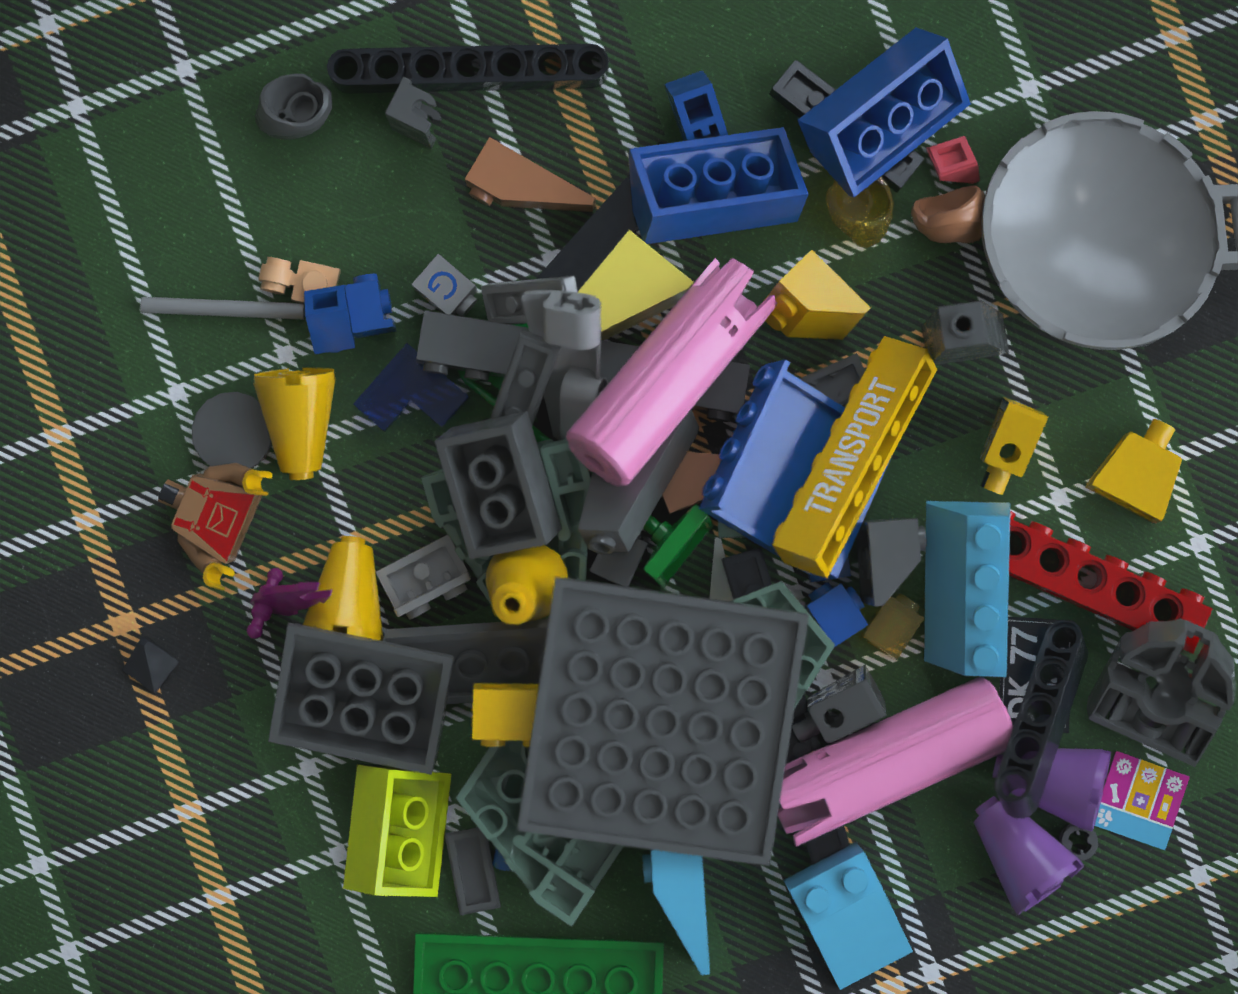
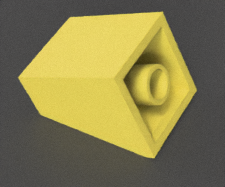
[578,230,694,340]

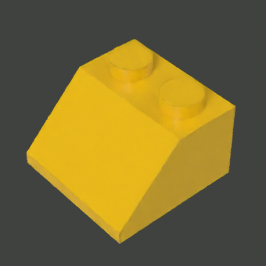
[763,250,871,340]

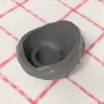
[255,74,332,140]

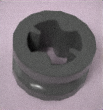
[1058,824,1098,861]

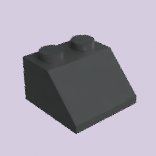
[856,517,926,606]

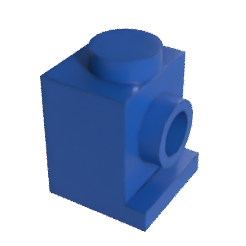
[344,274,397,338]

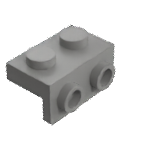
[376,534,471,620]

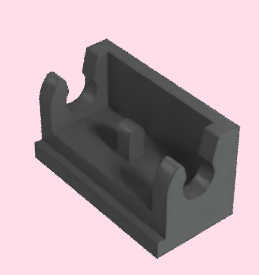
[385,77,442,149]

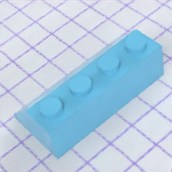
[924,501,1010,677]

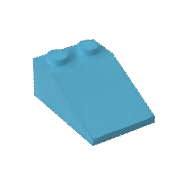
[783,842,913,990]
[643,849,710,975]

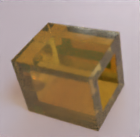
[859,593,924,660]

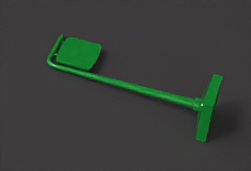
[458,324,714,589]

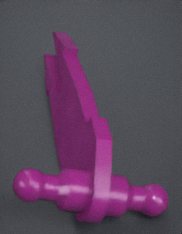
[247,568,332,639]

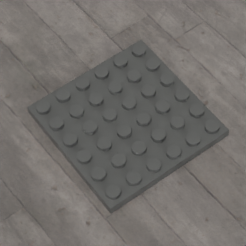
[517,576,809,866]

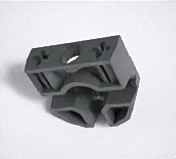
[1087,618,1236,767]

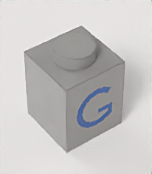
[411,254,478,317]

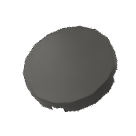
[191,392,272,469]

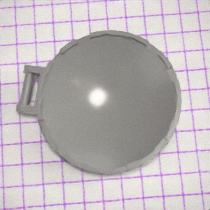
[981,111,1238,350]

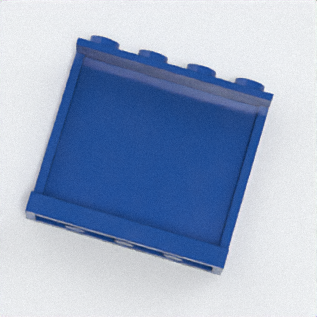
[699,359,891,580]

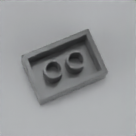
[435,411,562,559]

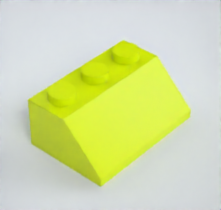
[343,764,451,897]

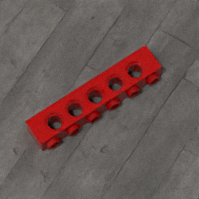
[1009,511,1213,654]

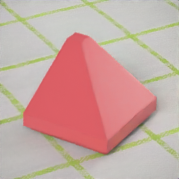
[926,136,980,183]

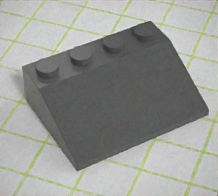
[268,622,454,775]

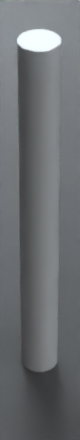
[140,297,305,320]

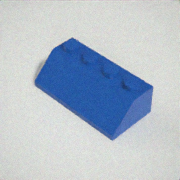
[798,27,971,198]
[628,127,809,244]

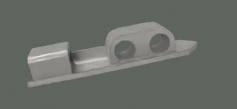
[521,290,608,440]

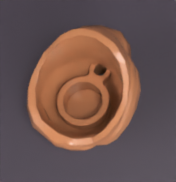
[911,186,985,243]

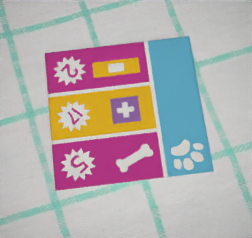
[1095,751,1190,850]

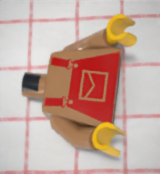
[158,463,273,591]

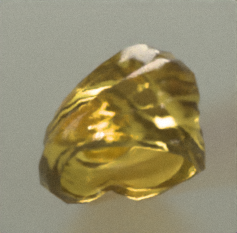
[826,176,894,248]

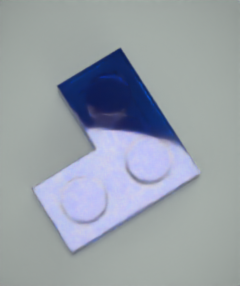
[353,343,469,432]

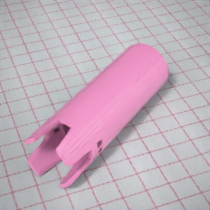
[566,258,777,486]
[778,677,1013,846]

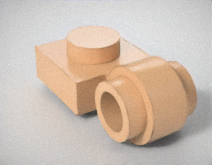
[258,257,341,303]

